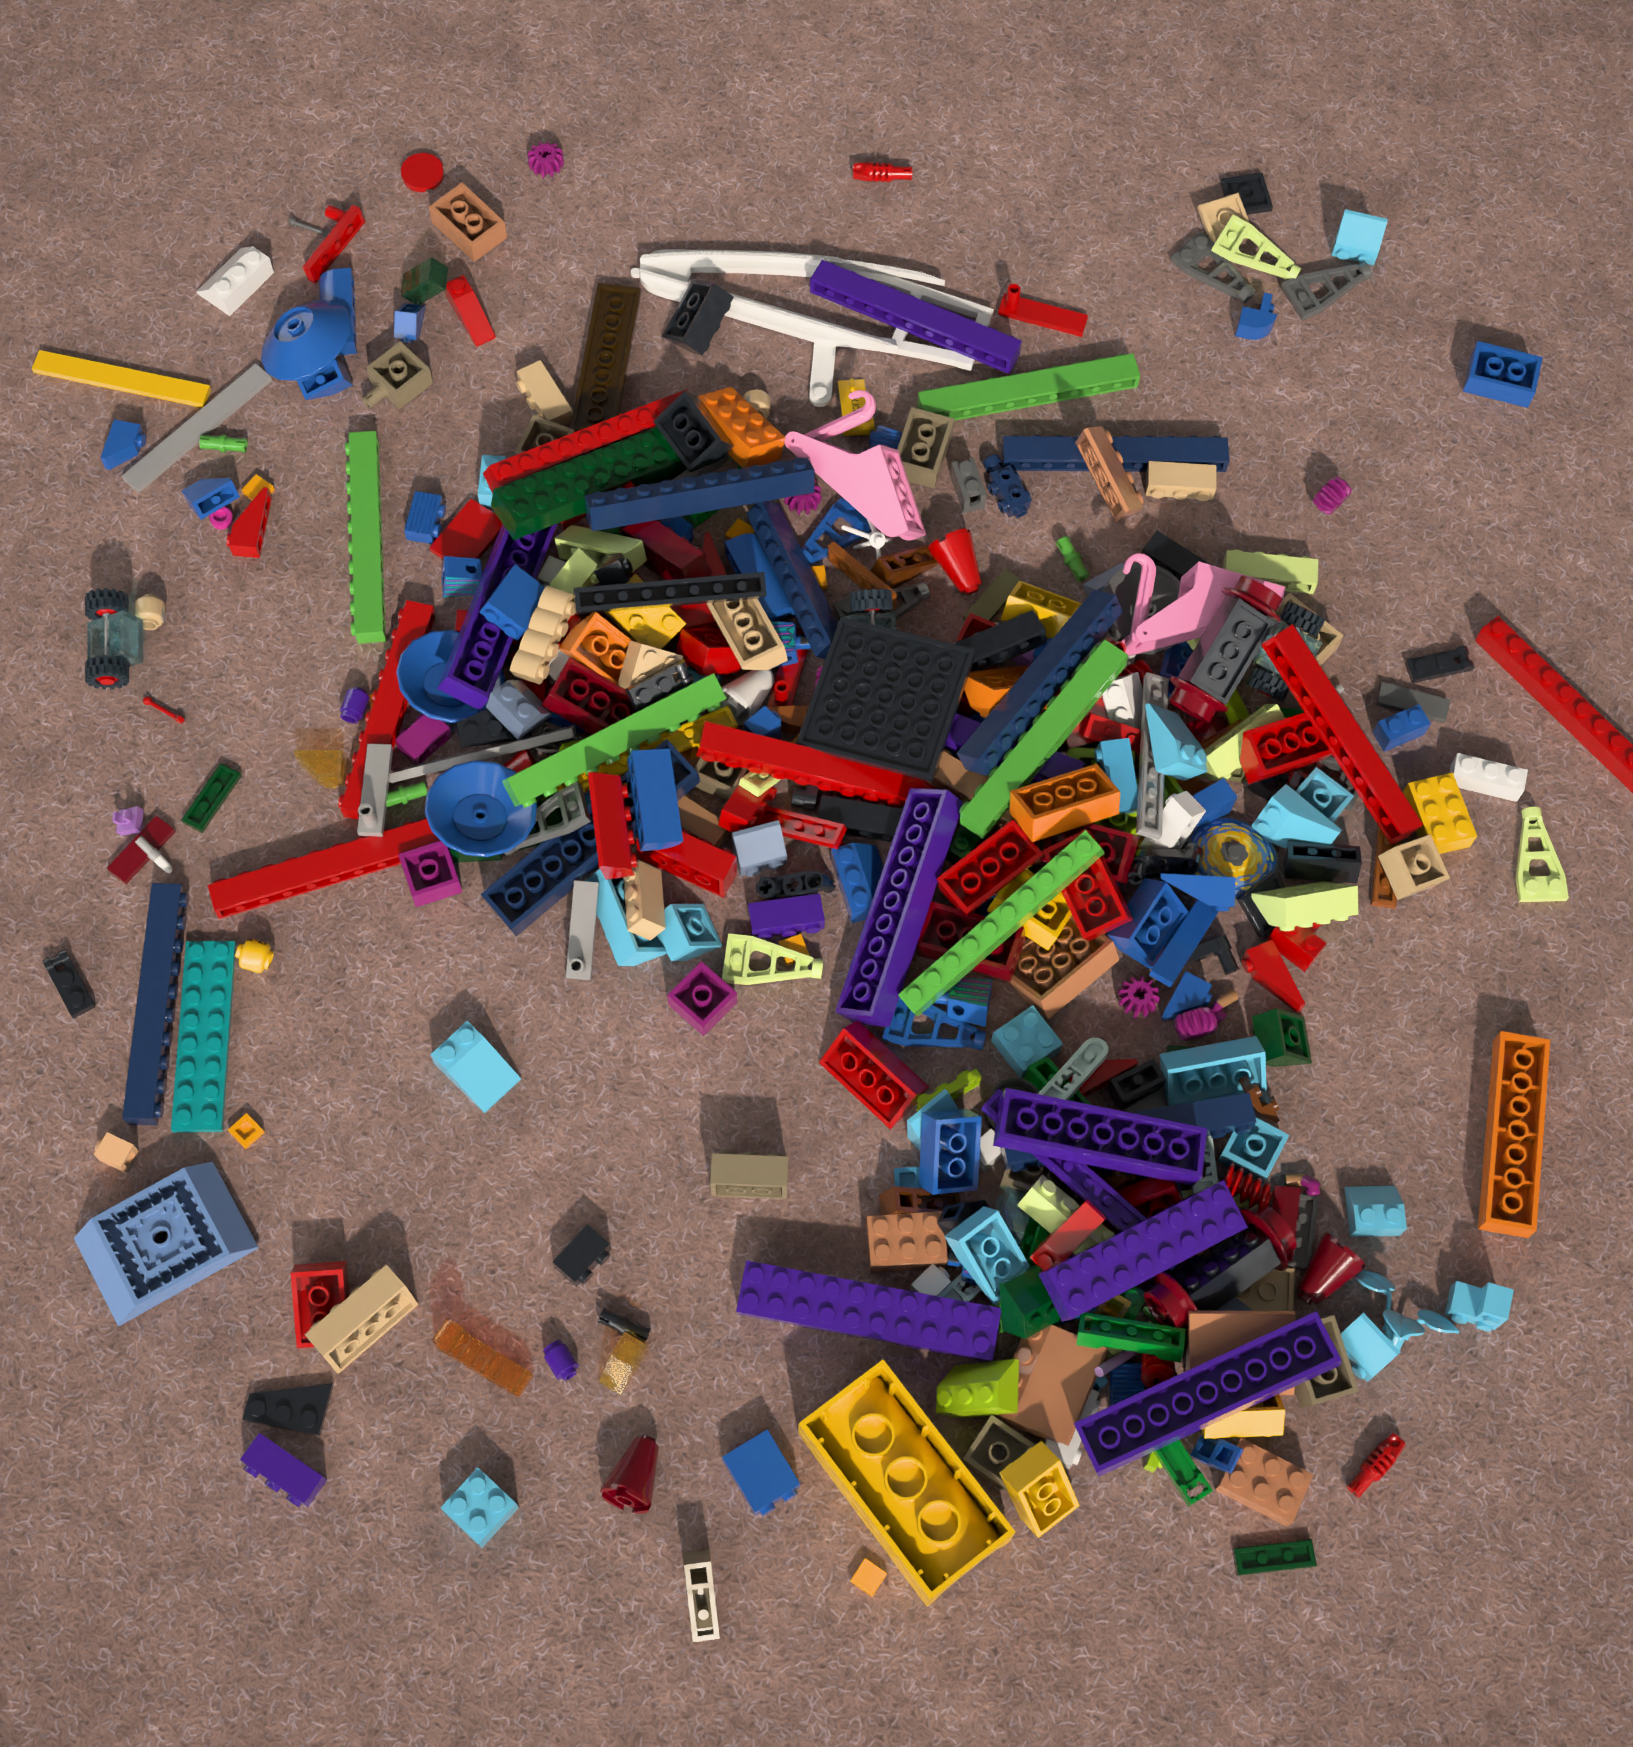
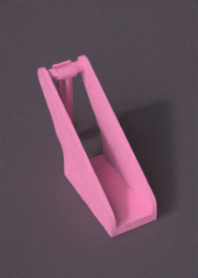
[785,390,926,541]
[1121,553,1285,656]

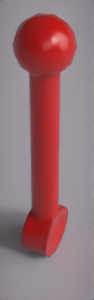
[143,696,185,724]

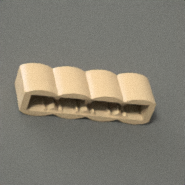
[510,586,575,684]

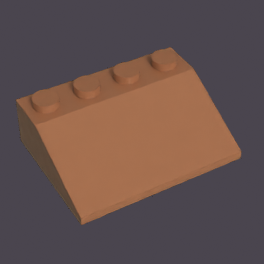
[1075,426,1144,523]
[1007,915,1119,1020]
[1185,1311,1296,1395]
[993,1325,1108,1446]

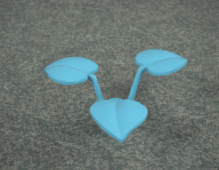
[1354,1270,1460,1351]

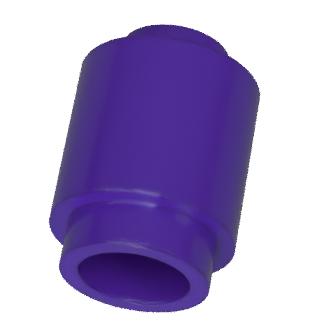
[340,687,369,724]
[543,1340,579,1381]

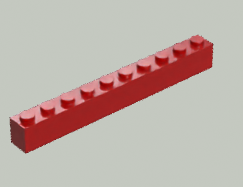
[483,389,688,494]
[338,600,436,820]
[1475,616,1633,793]
[1261,624,1423,845]
[696,721,935,808]
[207,818,450,919]

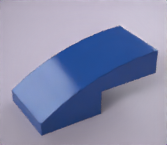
[1190,1432,1243,1473]

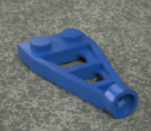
[801,497,877,565]
[883,997,987,1051]

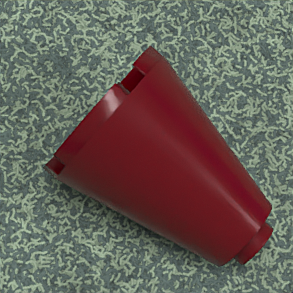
[1297,1232,1366,1305]
[600,1435,659,1514]

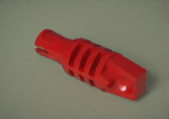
[852,162,912,182]
[1346,1433,1406,1498]

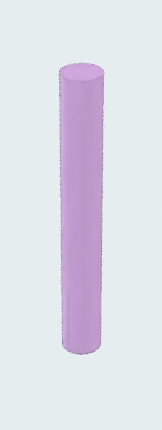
[1095,1350,1140,1377]

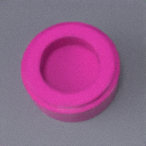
[209,506,233,530]

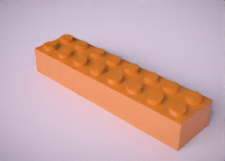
[1478,1031,1550,1238]

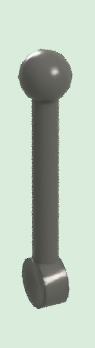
[288,218,331,238]

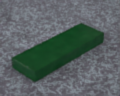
[181,763,242,833]
[1232,1539,1317,1576]

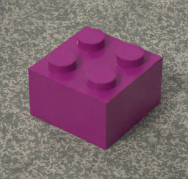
[398,841,462,907]
[667,961,738,1037]

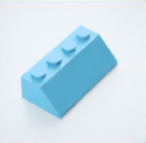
[585,869,667,966]
[1160,1036,1267,1106]

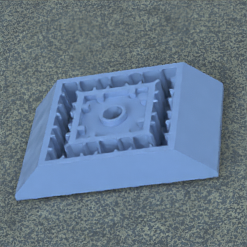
[74,1162,259,1326]

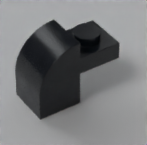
[1241,771,1301,801]
[937,1200,989,1235]

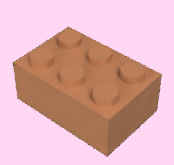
[429,183,507,262]
[866,1211,948,1273]
[1215,1438,1314,1527]

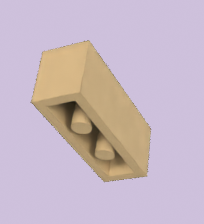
[516,360,573,426]
[1145,461,1216,501]
[623,860,666,940]

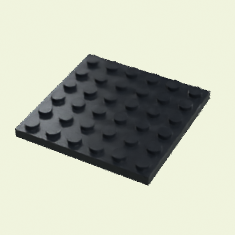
[796,617,976,782]

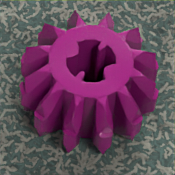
[528,140,564,179]
[1313,476,1352,515]
[784,480,822,516]
[1118,976,1160,1018]
[1174,1007,1218,1041]

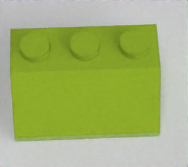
[936,1359,1019,1418]

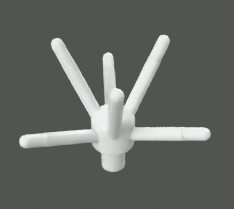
[841,518,892,559]

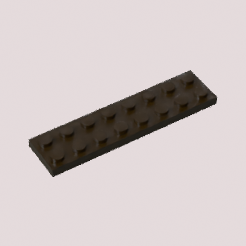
[570,283,642,432]

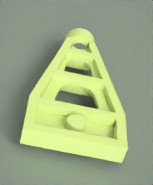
[1211,215,1301,281]
[1515,807,1569,902]
[722,933,823,985]

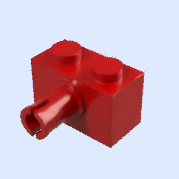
[1266,922,1327,973]

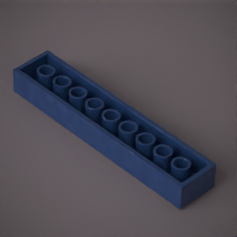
[481,739,701,936]

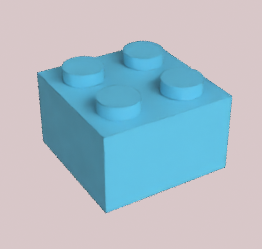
[991,1005,1063,1079]
[1217,1118,1289,1185]
[440,1468,519,1548]

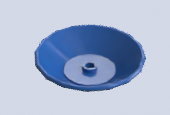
[261,300,351,381]
[396,630,505,723]
[425,760,537,857]

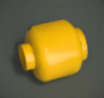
[235,938,274,973]

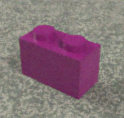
[395,714,452,765]

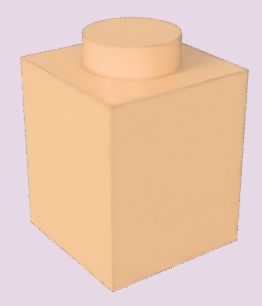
[94,1132,139,1173]

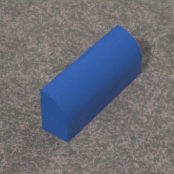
[319,268,357,355]
[725,534,795,621]
[627,749,683,851]

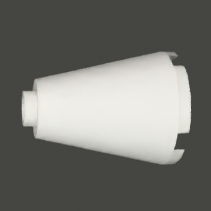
[719,669,774,728]

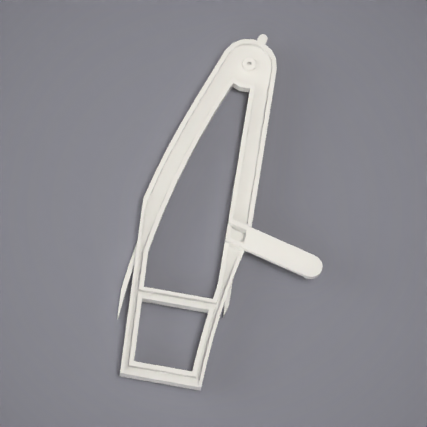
[631,249,994,407]

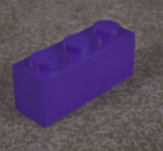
[748,894,825,940]
[240,1433,327,1508]

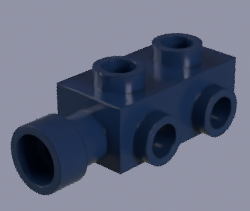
[982,454,1032,518]

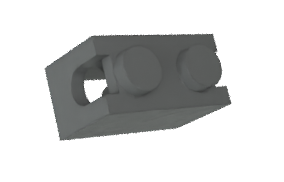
[950,457,987,514]

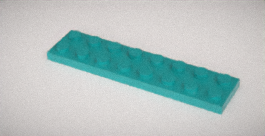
[171,941,237,1133]

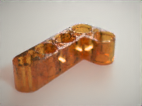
[431,1318,534,1398]

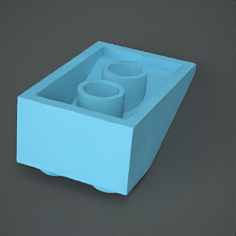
[1145,703,1207,781]
[1251,784,1342,848]
[430,1021,521,1113]
[945,1206,1030,1304]

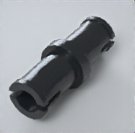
[597,1307,651,1344]

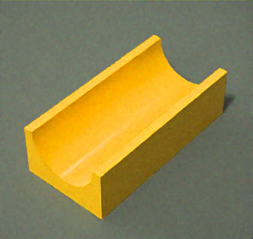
[798,1360,1016,1607]

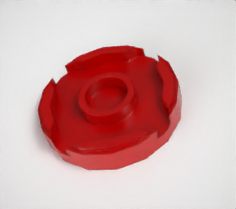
[400,153,444,193]

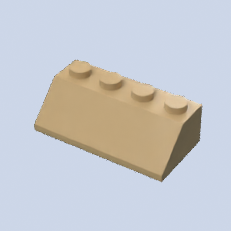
[706,599,788,671]
[305,1265,419,1374]

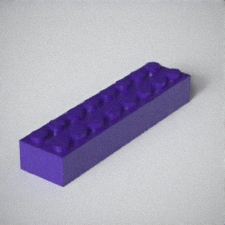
[993,1088,1207,1186]
[1039,1180,1247,1321]

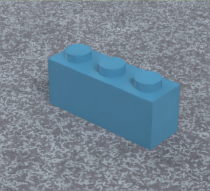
[1094,738,1138,815]

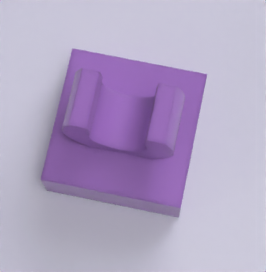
[112,806,144,835]

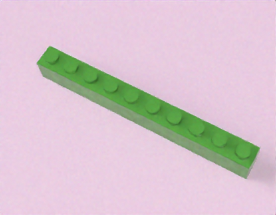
[917,353,1140,420]
[345,431,386,644]
[959,640,1128,839]
[502,673,727,808]
[898,830,1105,1016]

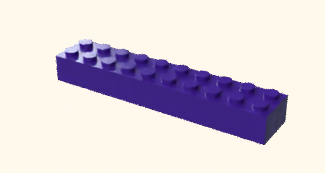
[437,524,557,710]
[835,788,964,1027]
[736,1260,1001,1362]
[1074,1311,1342,1477]

